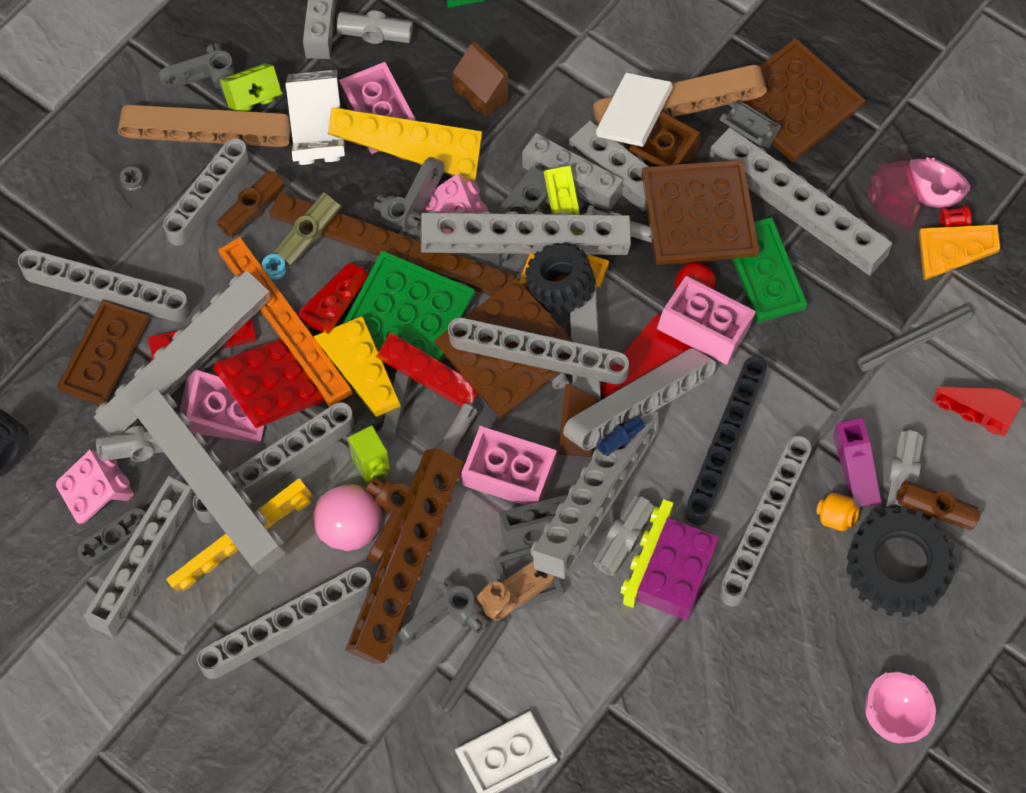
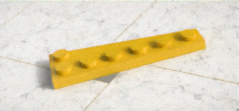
[327,108,482,181]
[166,478,313,591]

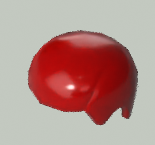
[674,262,716,290]

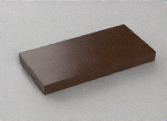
[57,299,151,406]

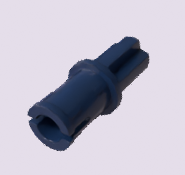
[597,416,645,456]

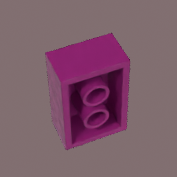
[636,518,719,621]

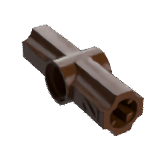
[216,170,285,238]
[896,480,981,530]

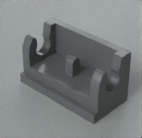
[720,101,782,148]

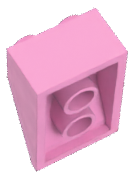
[179,370,264,443]

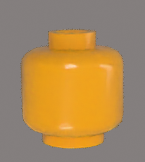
[817,493,860,532]

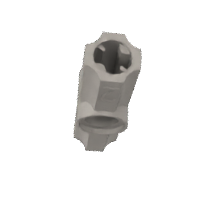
[337,11,413,44]
[96,426,164,462]
[886,430,924,513]
[594,496,655,576]

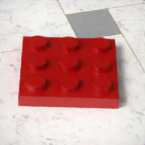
[213,339,323,428]

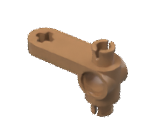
[477,561,555,621]

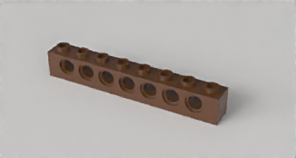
[345,448,464,664]

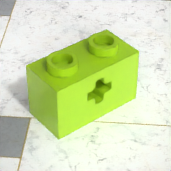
[220,63,282,112]
[348,426,390,485]

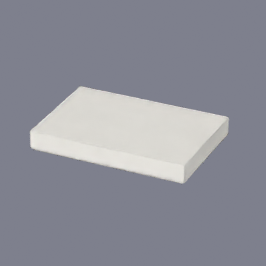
[596,73,673,147]
[455,711,557,793]

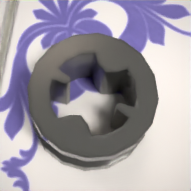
[120,166,144,191]

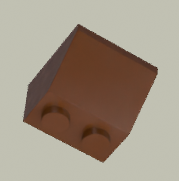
[453,41,508,117]
[630,112,701,166]
[559,384,597,458]

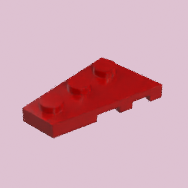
[296,263,368,334]

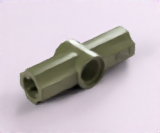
[275,192,342,266]

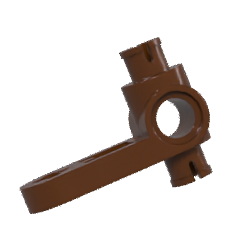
[365,476,410,564]

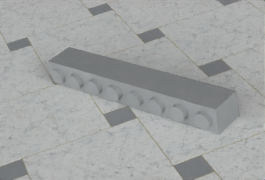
[94,270,271,436]
[131,388,285,575]

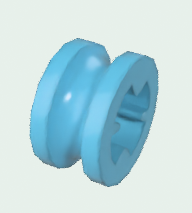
[262,254,286,280]

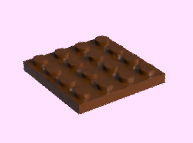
[738,38,866,163]
[641,160,759,265]
[434,278,574,420]

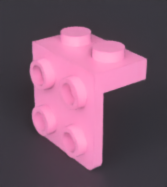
[423,174,488,233]
[56,450,135,524]

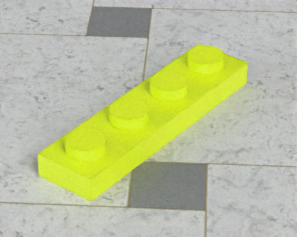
[620,499,674,608]

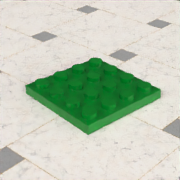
[343,251,476,365]

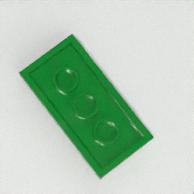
[732,217,807,323]

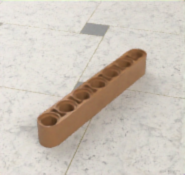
[593,65,767,125]
[118,105,291,147]

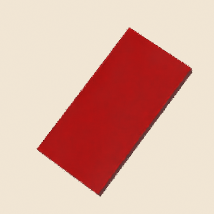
[600,314,693,399]

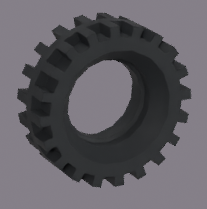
[846,506,957,617]

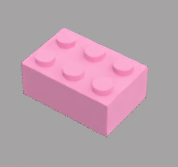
[339,62,416,154]
[657,276,756,365]
[462,426,557,505]

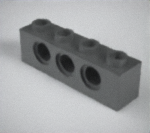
[477,166,550,267]
[499,495,613,553]

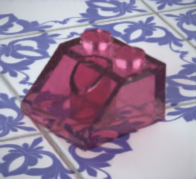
[868,160,920,231]

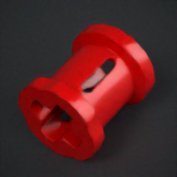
[940,205,971,228]

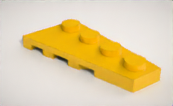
[314,316,401,417]

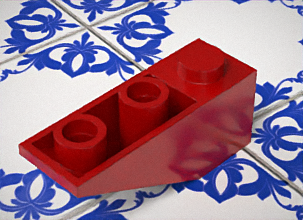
[932,387,1023,437]

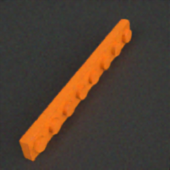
[218,237,352,407]

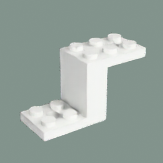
[286,69,345,165]

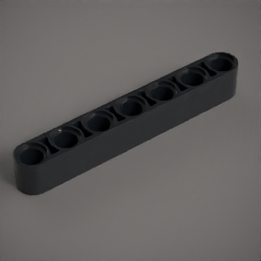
[686,356,767,526]

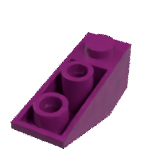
[833,418,881,508]

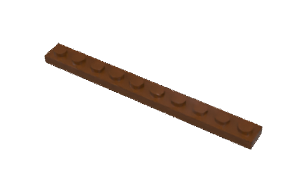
[269,192,515,296]

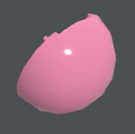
[906,157,970,208]
[313,484,382,551]
[865,672,936,744]

